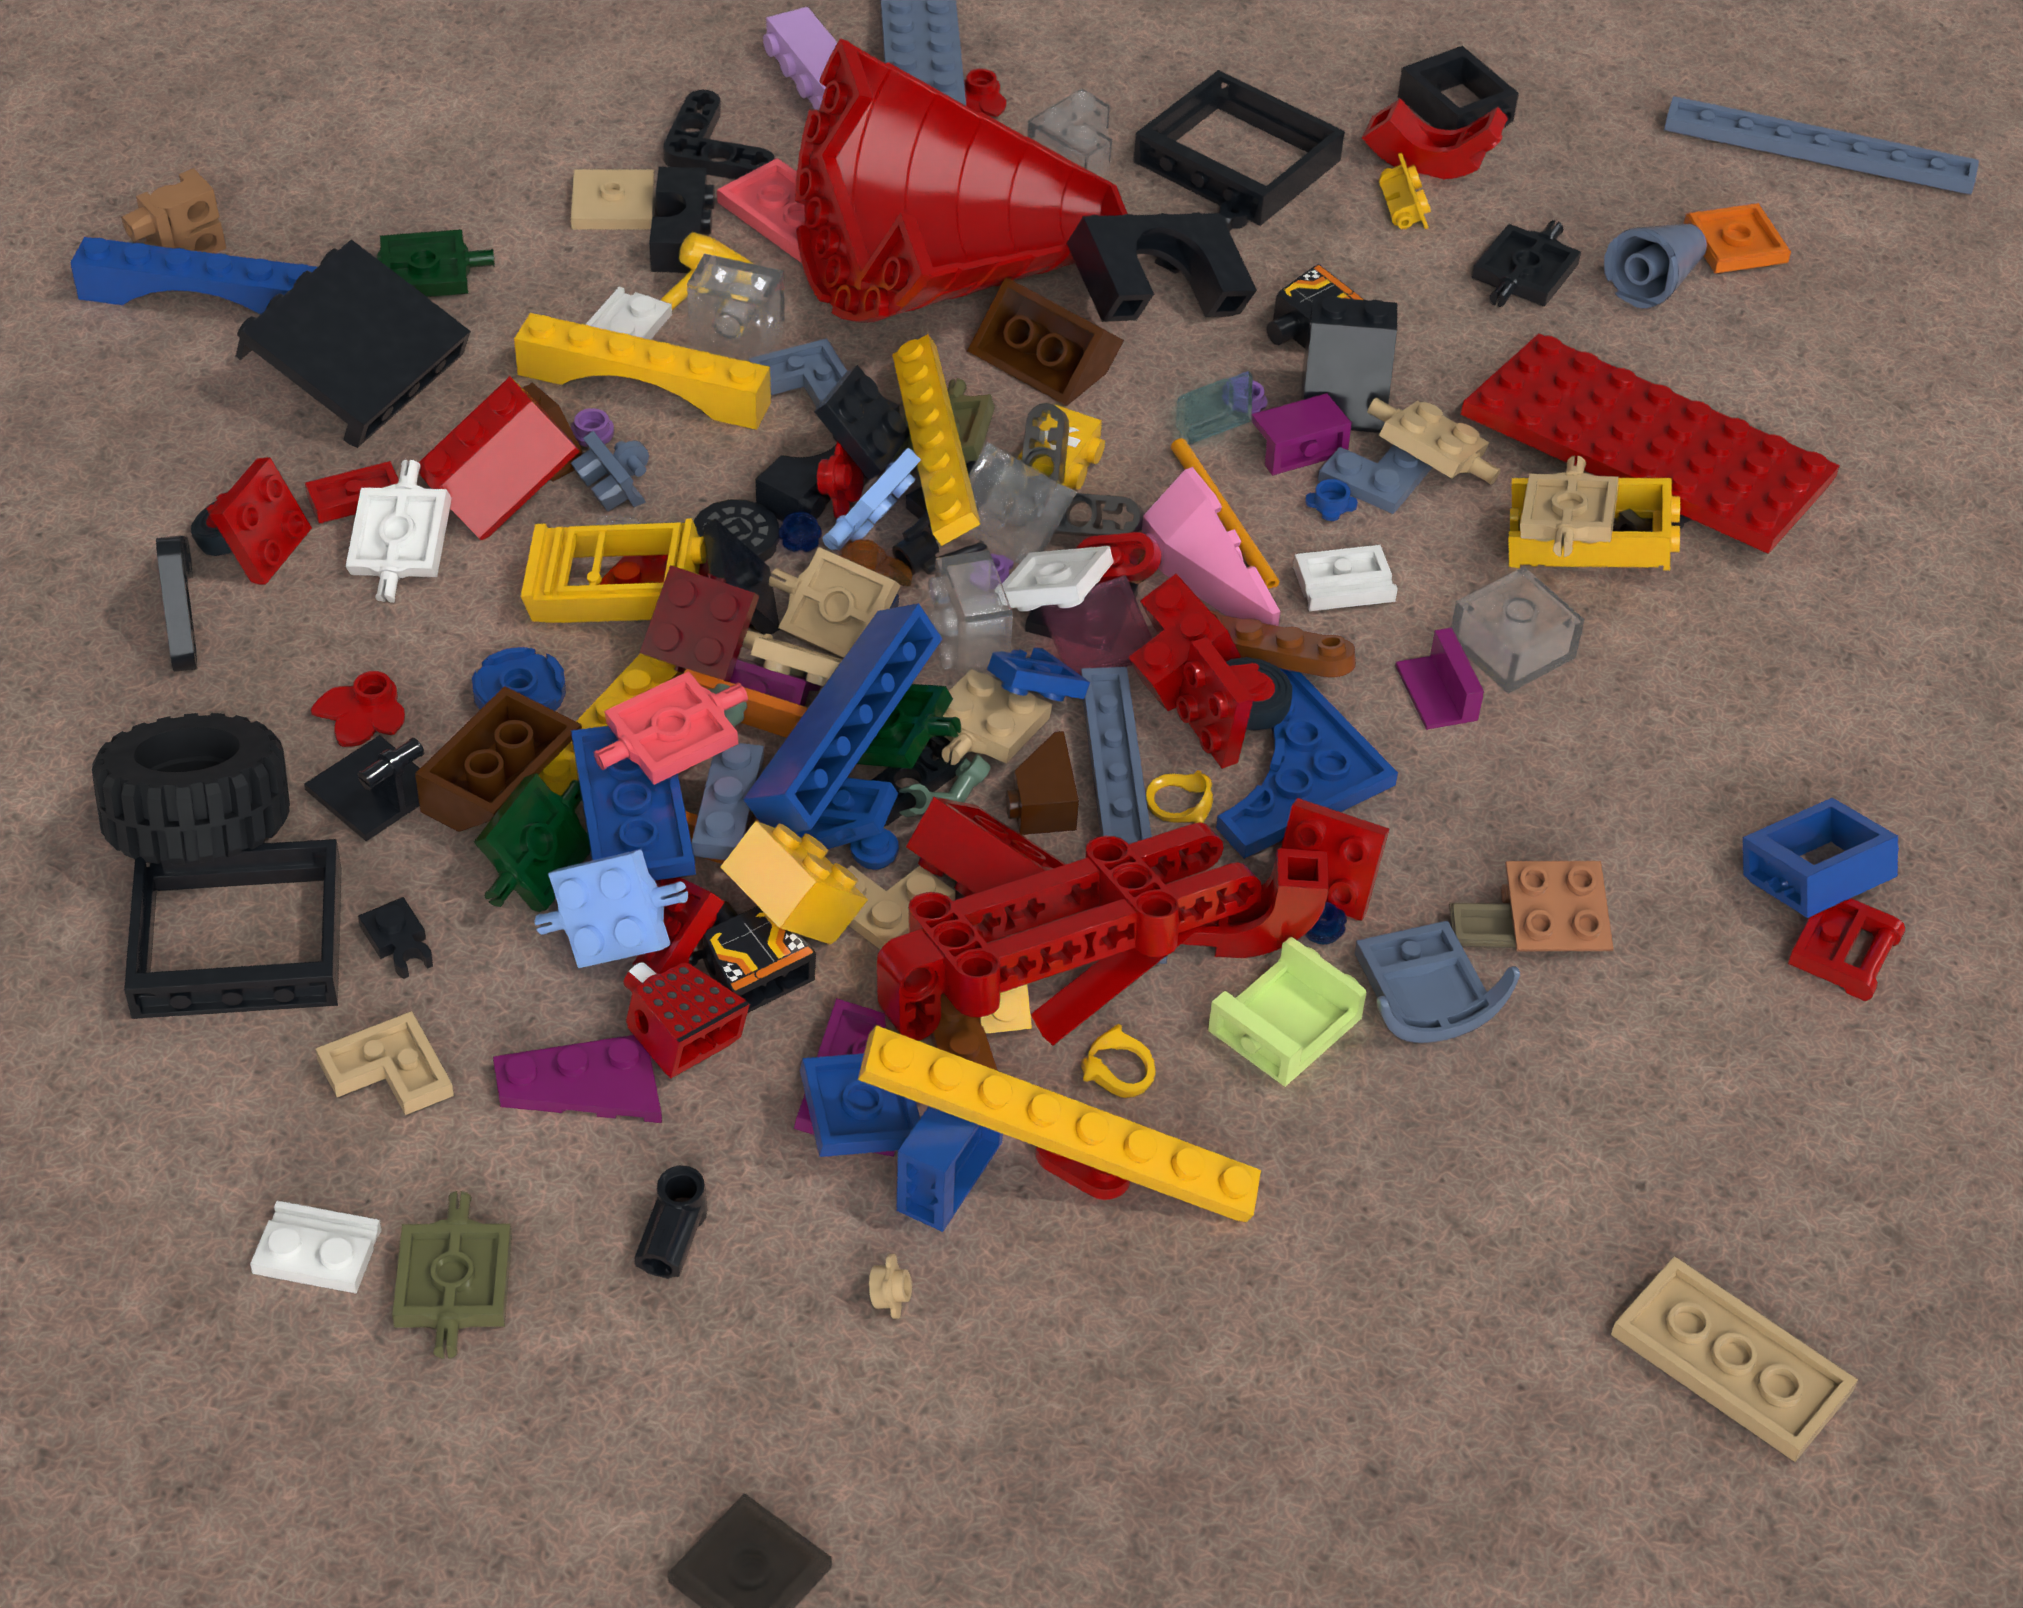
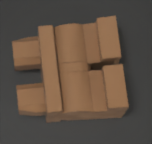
[121,168,227,253]

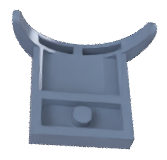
[1355,921,1520,1043]

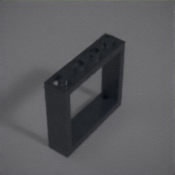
[1133,70,1345,226]
[124,839,342,1019]

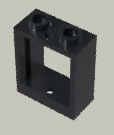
[1398,46,1519,130]

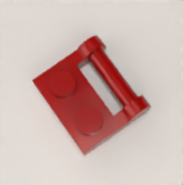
[1788,898,1905,1001]

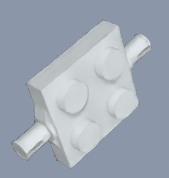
[345,460,452,602]

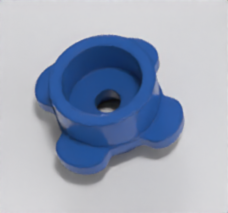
[1305,479,1358,521]

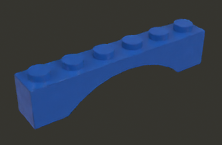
[70,237,317,315]

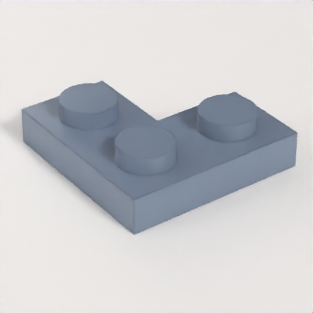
[749,338,847,408]
[1318,445,1433,514]

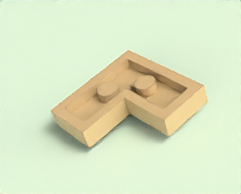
[847,865,955,950]
[315,1011,454,1115]

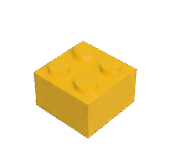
[720,821,868,944]

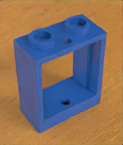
[1743,798,1899,918]
[897,1106,1003,1232]

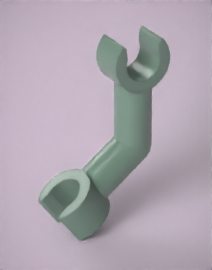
[899,754,991,817]

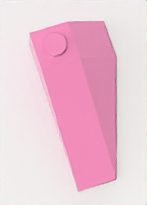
[1142,467,1280,626]

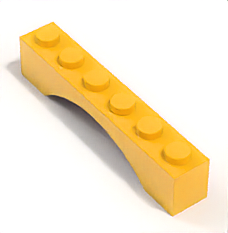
[514,313,771,430]

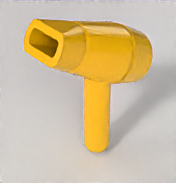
[660,232,760,311]

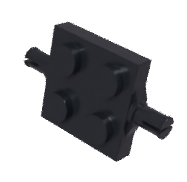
[1472,220,1581,307]

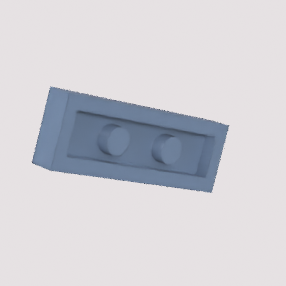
[691,743,764,860]

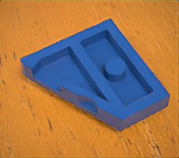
[987,647,1090,701]
[794,778,898,849]

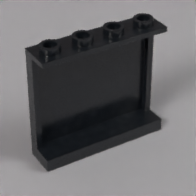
[235,239,471,448]

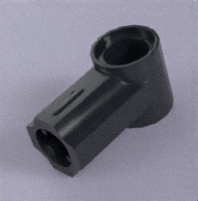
[634,1165,707,1279]

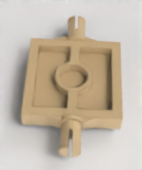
[1367,397,1501,485]
[1520,456,1618,557]
[769,547,901,659]
[742,630,843,686]
[941,669,1052,765]

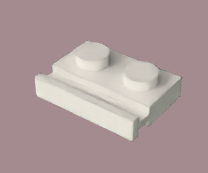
[586,287,672,340]
[1293,545,1398,611]
[250,1201,381,1293]

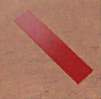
[1030,926,1201,1046]

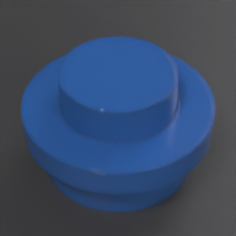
[850,828,899,870]

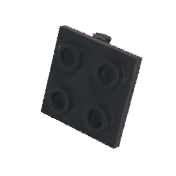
[304,735,424,841]

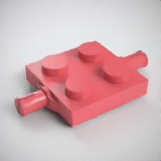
[594,671,748,785]

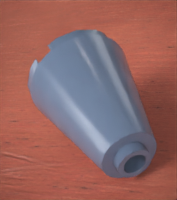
[1604,224,1707,309]

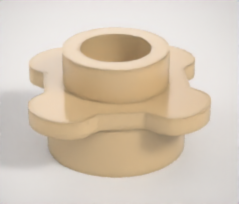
[869,1254,912,1319]

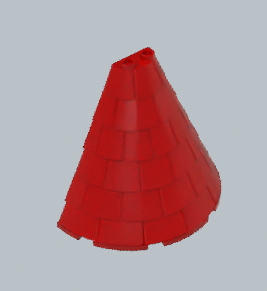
[795,39,1128,323]

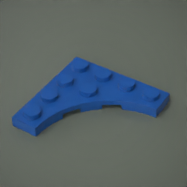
[1216,668,1398,859]

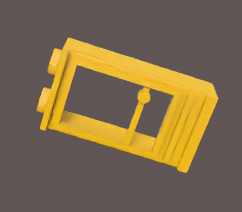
[1508,478,1680,571]
[520,518,707,623]

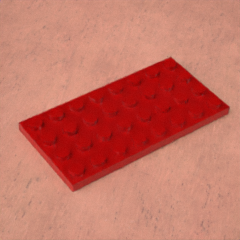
[1460,333,1840,554]

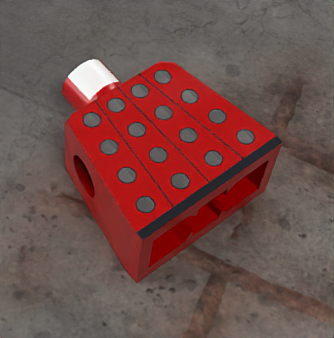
[623,962,750,1079]

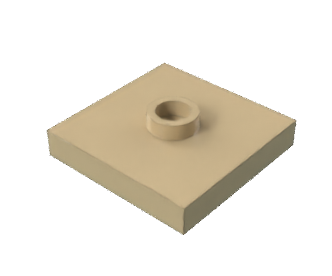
[571,169,654,229]

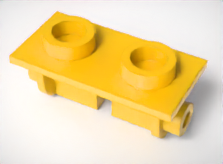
[1379,153,1431,229]

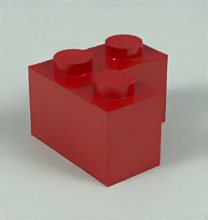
[1128,573,1241,711]

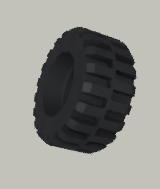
[92,713,290,865]

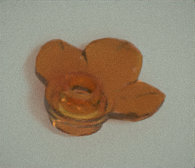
[838,539,913,586]

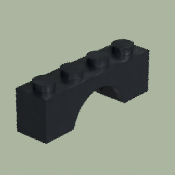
[755,398,900,530]

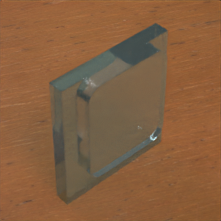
[1175,371,1253,445]

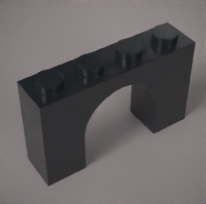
[1067,212,1257,322]

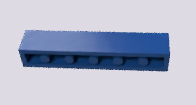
[743,603,943,832]

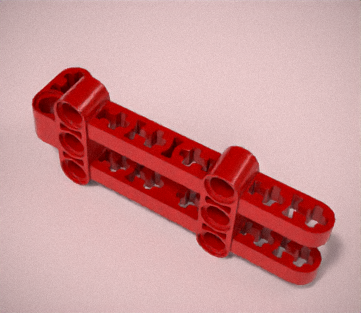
[877,822,1262,1041]

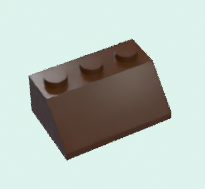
[967,278,1124,406]
[415,686,582,832]

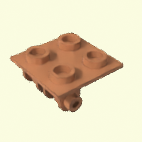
[1501,861,1614,952]

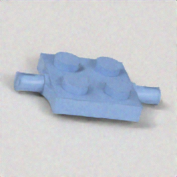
[822,448,921,551]
[535,849,688,968]

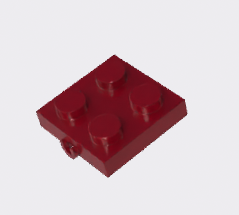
[639,565,760,682]

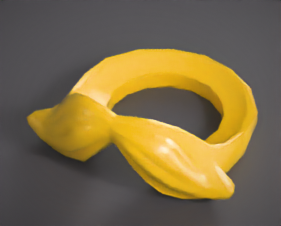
[1146,770,1213,823]
[1081,1024,1156,1098]

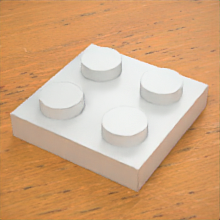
[994,546,1114,611]

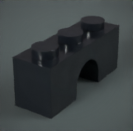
[649,167,715,273]

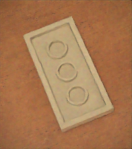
[1611,1256,1858,1462]

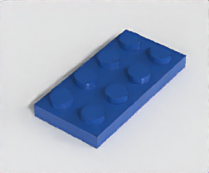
[571,726,696,880]

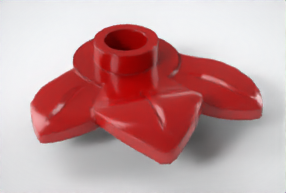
[964,69,1007,117]
[817,441,864,520]
[311,671,405,747]

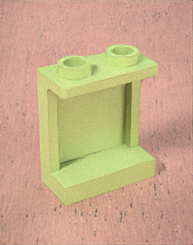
[1208,937,1366,1087]

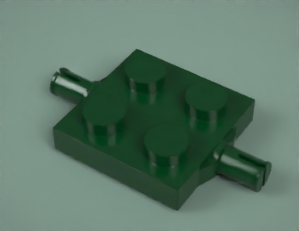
[377,229,495,297]
[857,684,961,769]
[474,773,591,912]

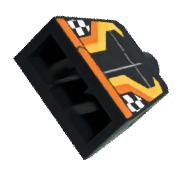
[1266,264,1365,348]
[703,901,816,1013]

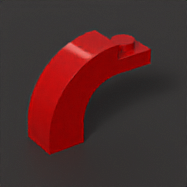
[1362,98,1508,179]
[1182,848,1329,958]

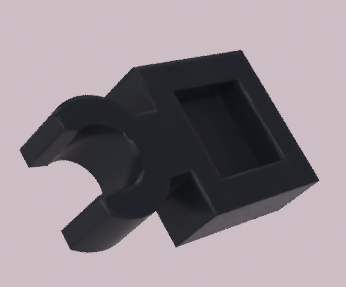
[358,897,433,979]

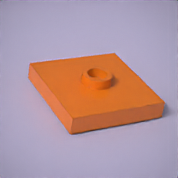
[1684,203,1791,274]

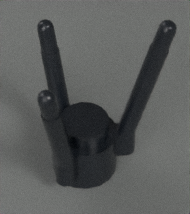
[892,474,988,576]

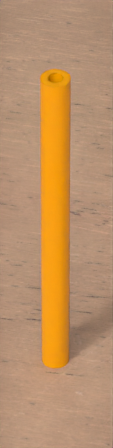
[1171,438,1280,589]

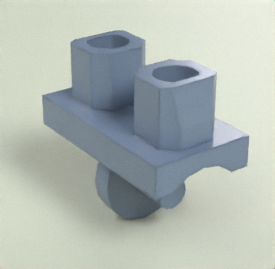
[571,431,649,512]

